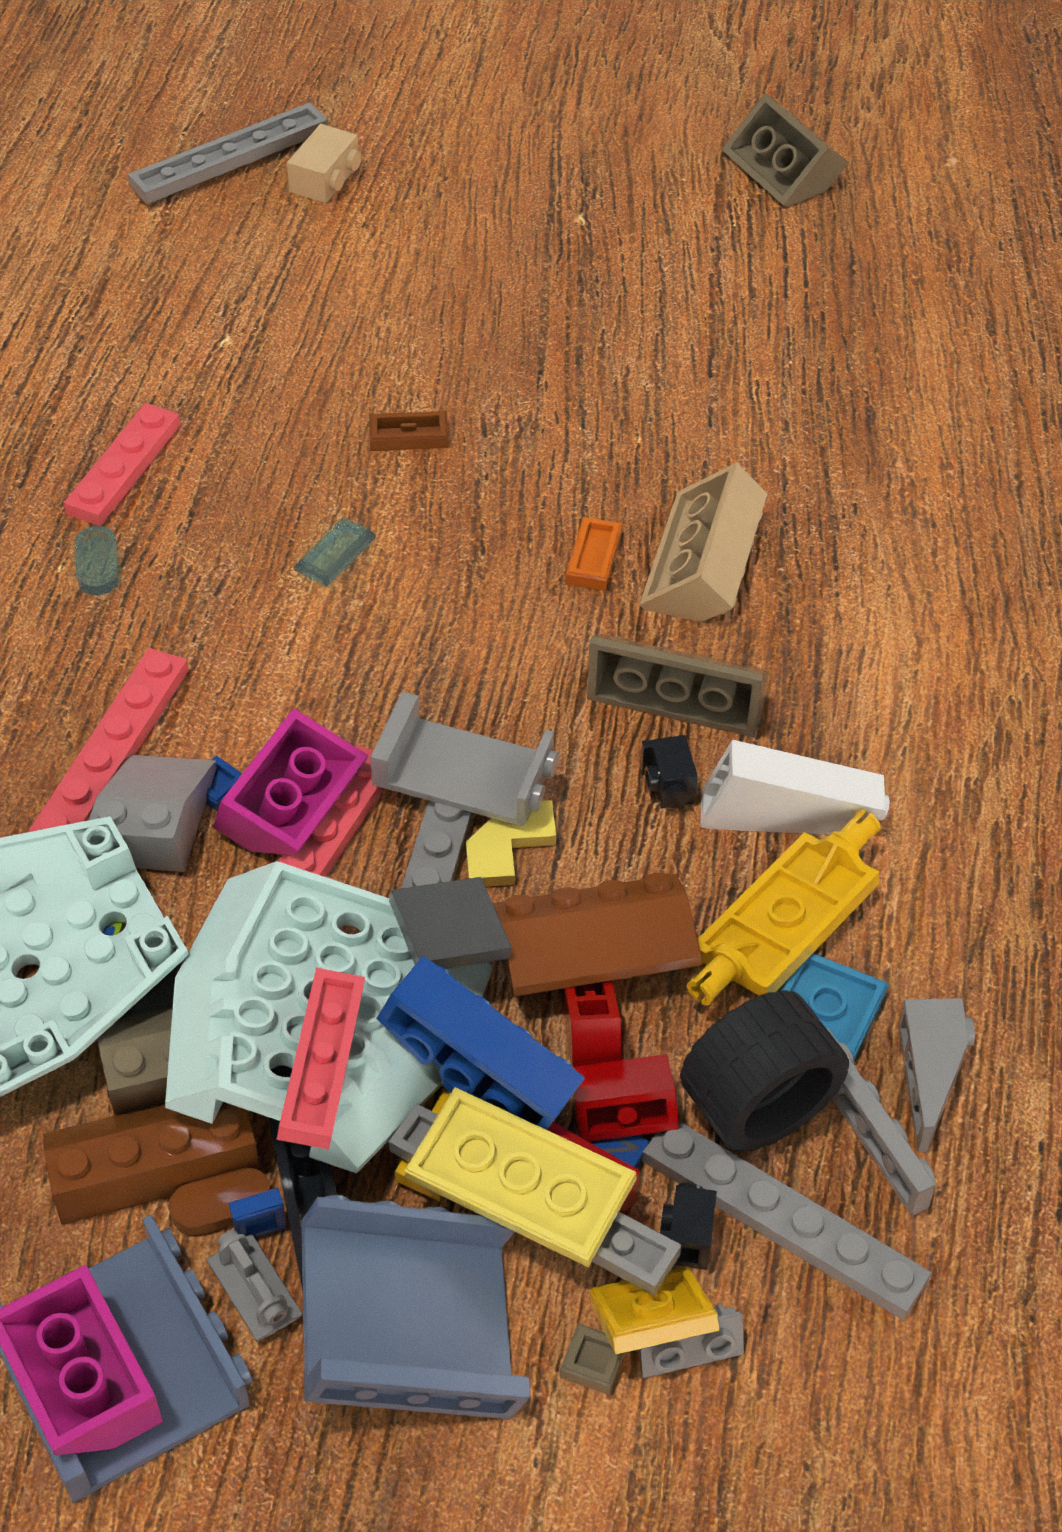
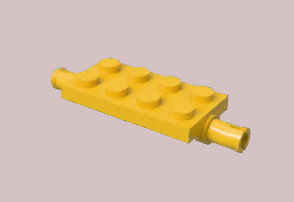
[687,809,881,1006]

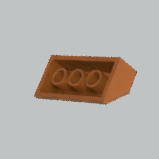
[493,873,702,996]
[43,1102,260,1225]

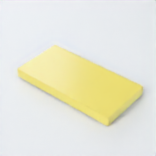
[404,1087,636,1267]

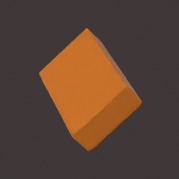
[566,517,623,591]

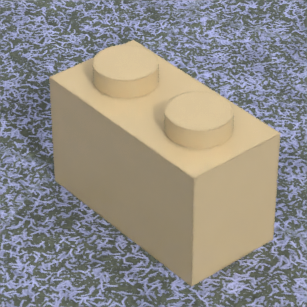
[287,123,361,203]

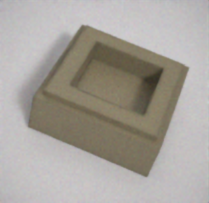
[560,1323,626,1395]

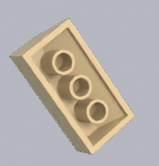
[639,462,767,622]

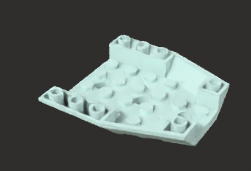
[0,816,189,1097]
[165,861,493,1173]

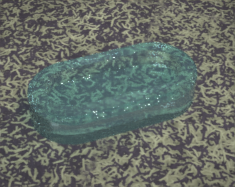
[75,526,119,595]

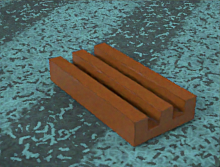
[369,411,449,451]

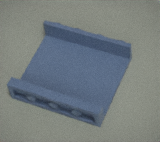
[301,1195,530,1419]
[0,1215,253,1503]

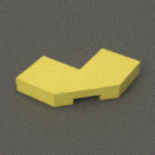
[466,800,556,887]

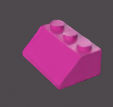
[213,708,368,855]
[0,1265,163,1455]

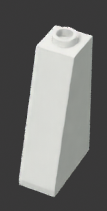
[700,740,890,835]

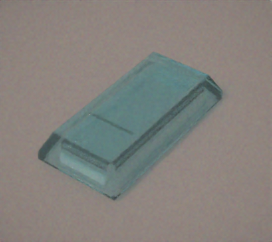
[294,517,376,587]

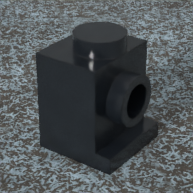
[640,735,698,809]
[660,1183,717,1270]

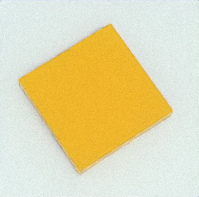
[589,1266,719,1355]

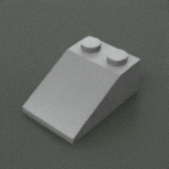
[89,755,217,872]

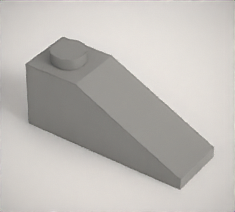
[898,998,975,1152]

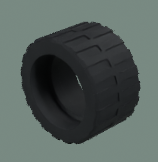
[680,990,849,1152]

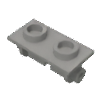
[206,1230,303,1342]
[636,1304,744,1378]

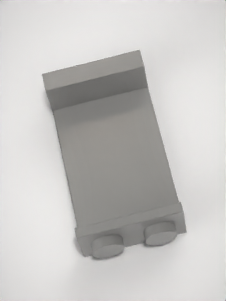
[370,691,559,827]

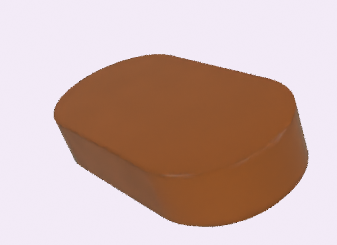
[169,1167,271,1235]

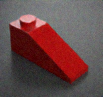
[562,980,621,1067]

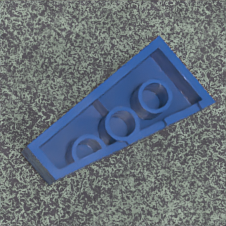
[376,955,585,1130]

